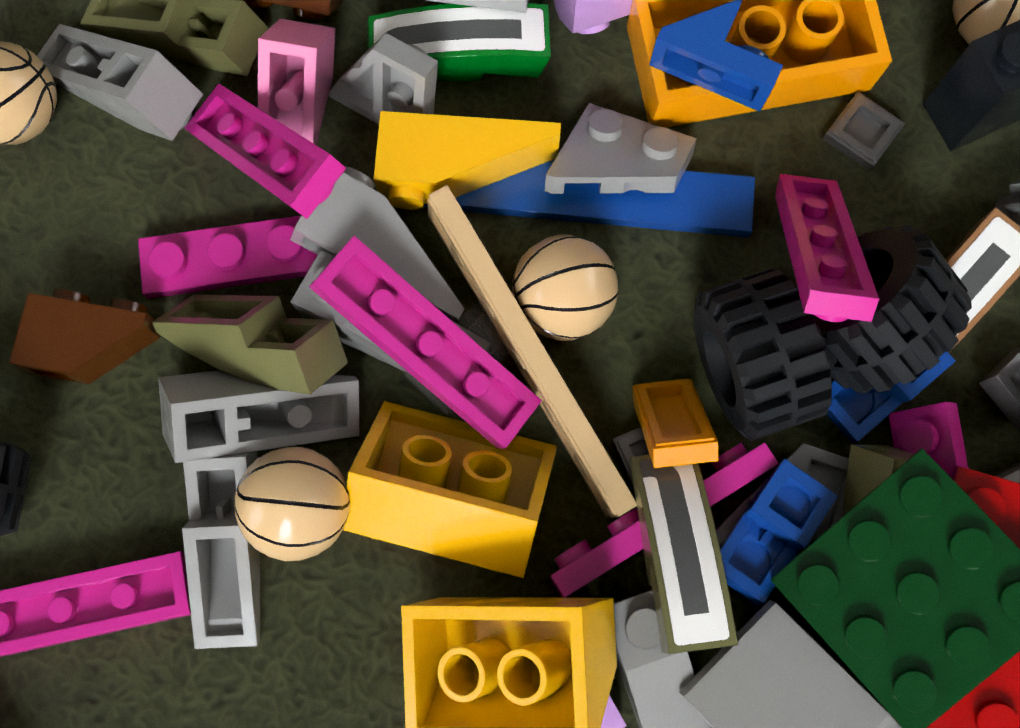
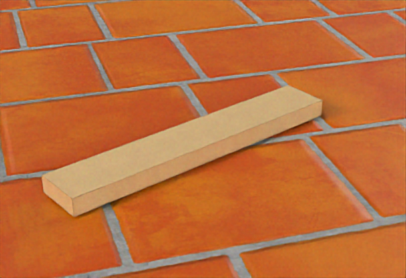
[428,185,637,518]

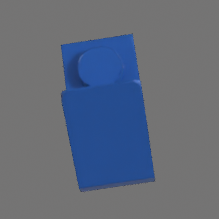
[649,0,783,112]

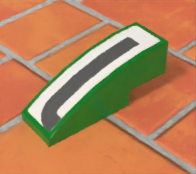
[367,3,551,82]

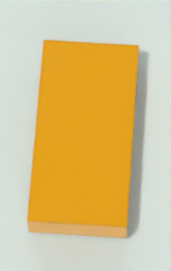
[632,378,718,468]

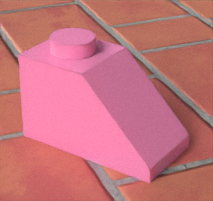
[258,19,336,145]

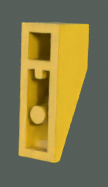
[373,111,561,210]

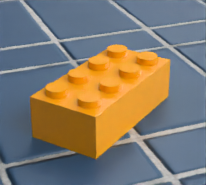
[627,0,892,128]

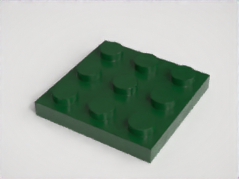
[770,448,1020,728]

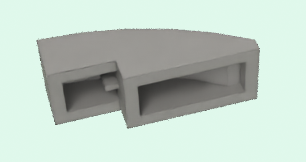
[182,451,260,649]

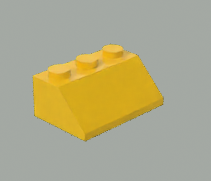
[343,401,557,578]
[401,597,617,728]

